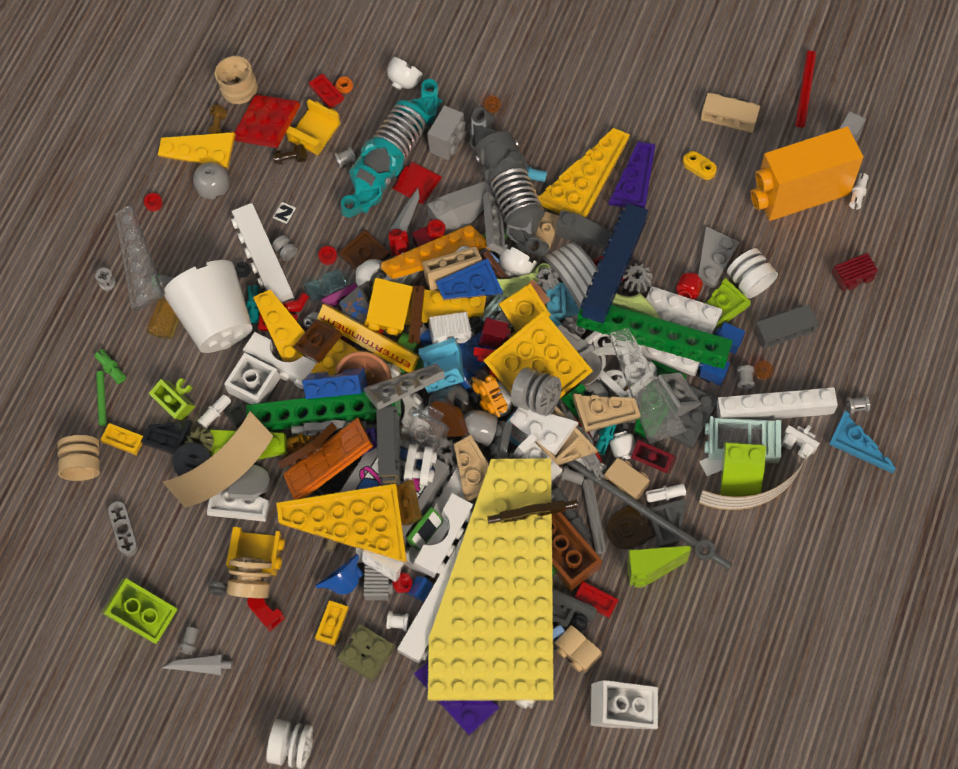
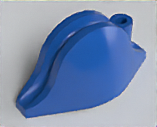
[315,554,364,594]

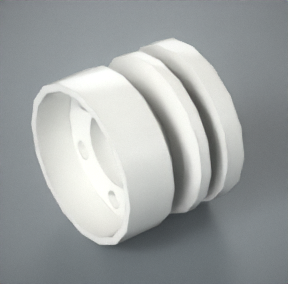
[727,248,778,298]
[267,719,313,769]

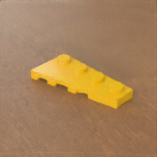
[158,132,235,169]
[406,288,486,325]
[253,289,306,362]

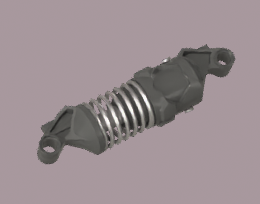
[468,107,549,257]

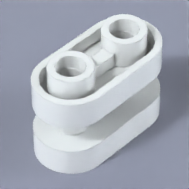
[404,444,437,486]

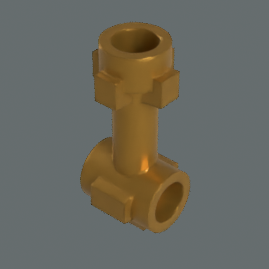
[208,105,228,134]

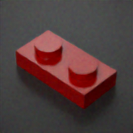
[309,73,344,109]

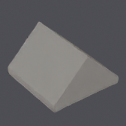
[655,373,701,419]

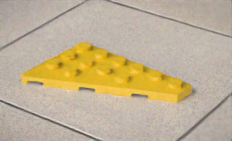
[277,484,407,562]

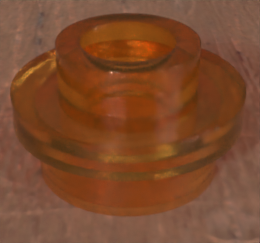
[483,96,501,113]
[754,361,773,380]

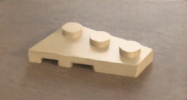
[572,394,641,433]
[454,435,489,503]

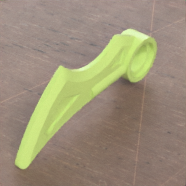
[497,263,552,298]
[612,293,660,319]

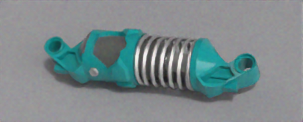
[340,79,442,218]

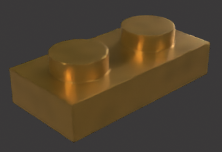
[397,480,422,526]

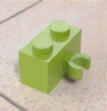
[149,378,196,420]

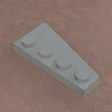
[364,363,445,410]

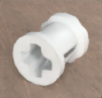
[386,611,409,631]

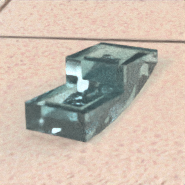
[304,269,347,302]

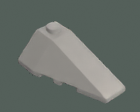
[427,181,499,236]

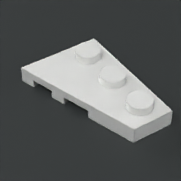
[509,407,579,455]
[207,487,269,522]

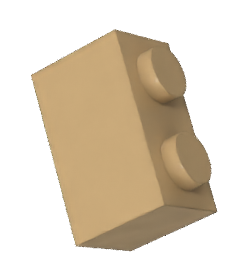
[603,458,650,501]

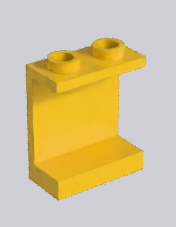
[286,99,341,155]
[364,278,412,335]
[226,527,285,575]

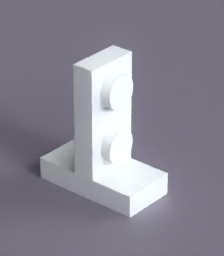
[512,433,563,482]

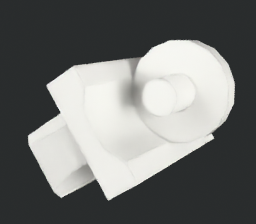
[782,425,820,459]

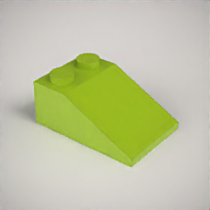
[720,441,766,497]
[627,546,691,588]
[101,578,178,644]

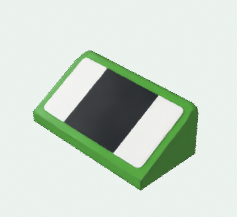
[407,507,443,551]

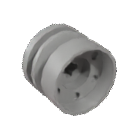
[511,367,562,416]

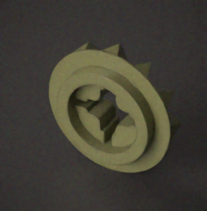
[183,427,214,452]

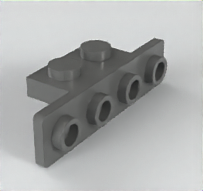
[552,588,597,630]

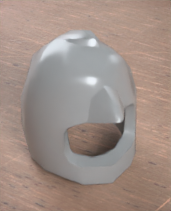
[463,410,497,447]

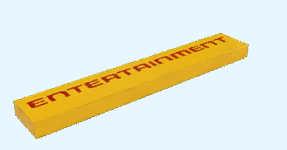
[317,304,420,373]

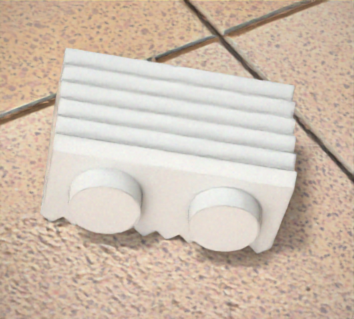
[429,312,472,344]

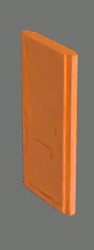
[283,417,373,500]

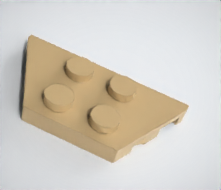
[535,406,598,465]

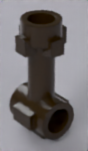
[272,145,307,165]

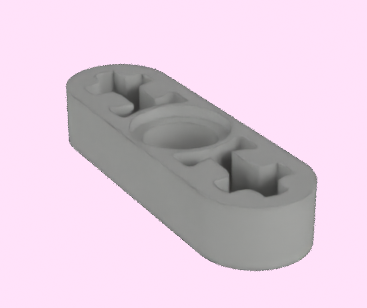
[108,501,138,557]

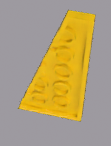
[534,128,630,218]

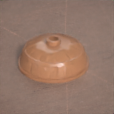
[335,351,392,407]

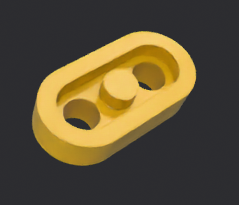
[683,151,717,180]

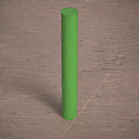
[96,371,107,426]

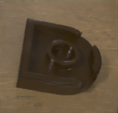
[606,505,654,550]

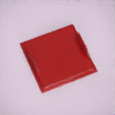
[392,161,442,205]

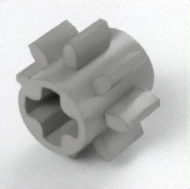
[536,267,560,292]
[562,316,585,337]

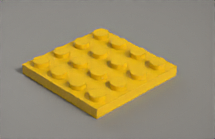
[484,311,593,398]

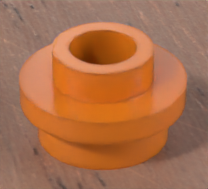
[335,76,353,94]

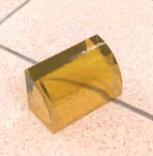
[146,297,180,339]

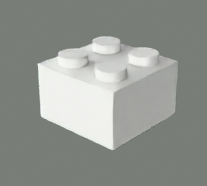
[224,353,280,404]

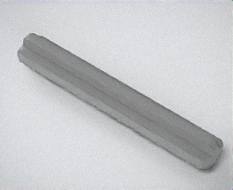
[582,479,606,554]

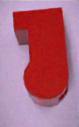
[247,598,285,632]

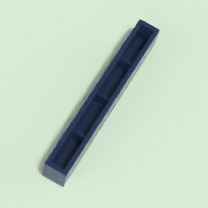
[580,203,648,324]

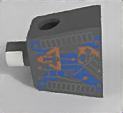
[339,282,372,323]

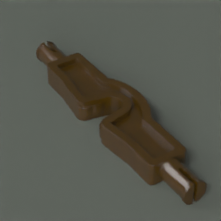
[487,499,578,524]

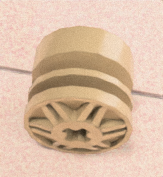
[215,56,258,104]
[57,435,100,481]
[227,557,272,598]

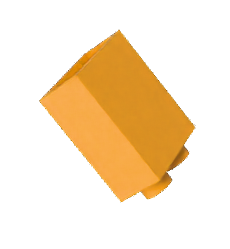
[750,126,864,221]

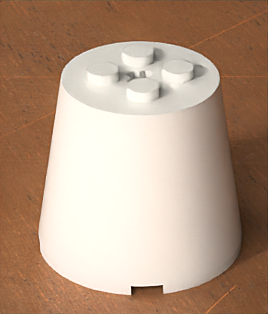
[164,260,252,353]

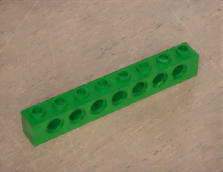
[576,297,733,369]
[246,391,401,432]

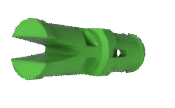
[94,349,126,384]

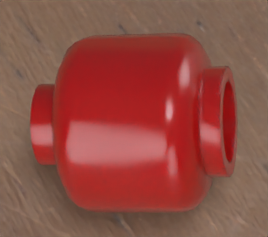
[676,272,703,299]

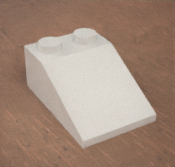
[591,680,658,729]

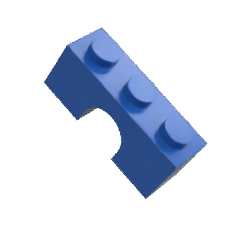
[698,322,745,386]
[302,368,368,399]

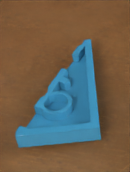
[829,411,896,474]

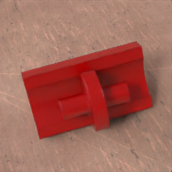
[388,229,410,256]

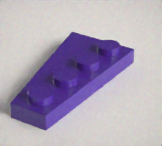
[609,142,656,209]
[414,662,500,736]

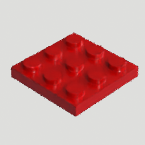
[234,95,301,148]

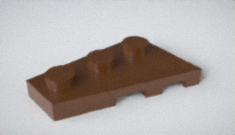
[277,422,337,469]

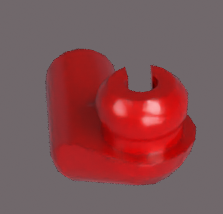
[283,293,309,313]

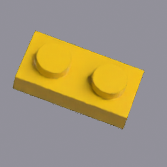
[100,423,143,455]
[315,600,349,646]

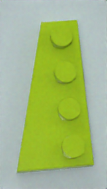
[705,278,751,332]
[210,430,287,460]

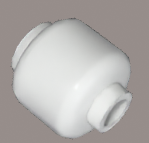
[609,431,636,460]

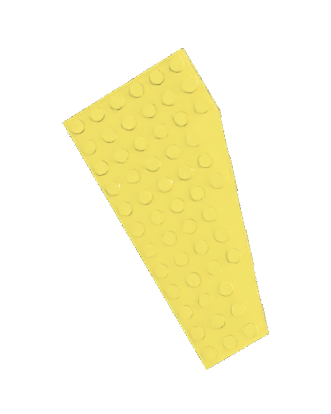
[428,458,553,701]

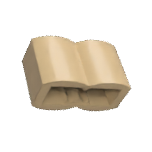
[555,625,602,673]

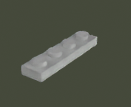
[483,191,505,255]

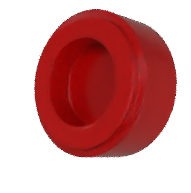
[144,193,163,212]
[426,219,446,238]
[318,246,337,265]
[392,573,412,594]

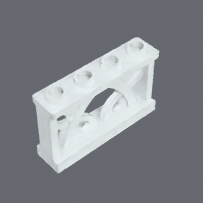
[584,331,657,398]

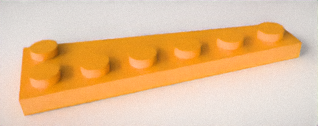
[381,225,491,279]

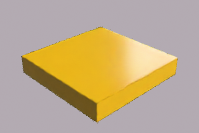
[498,283,551,333]

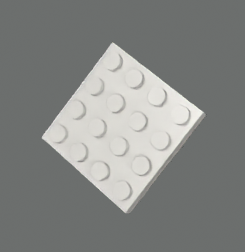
[629,286,722,376]

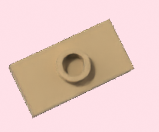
[536,212,559,250]

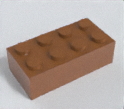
[551,501,602,592]

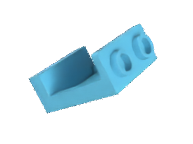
[419,337,464,393]

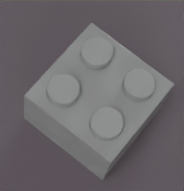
[428,105,466,160]

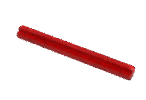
[795,50,816,128]

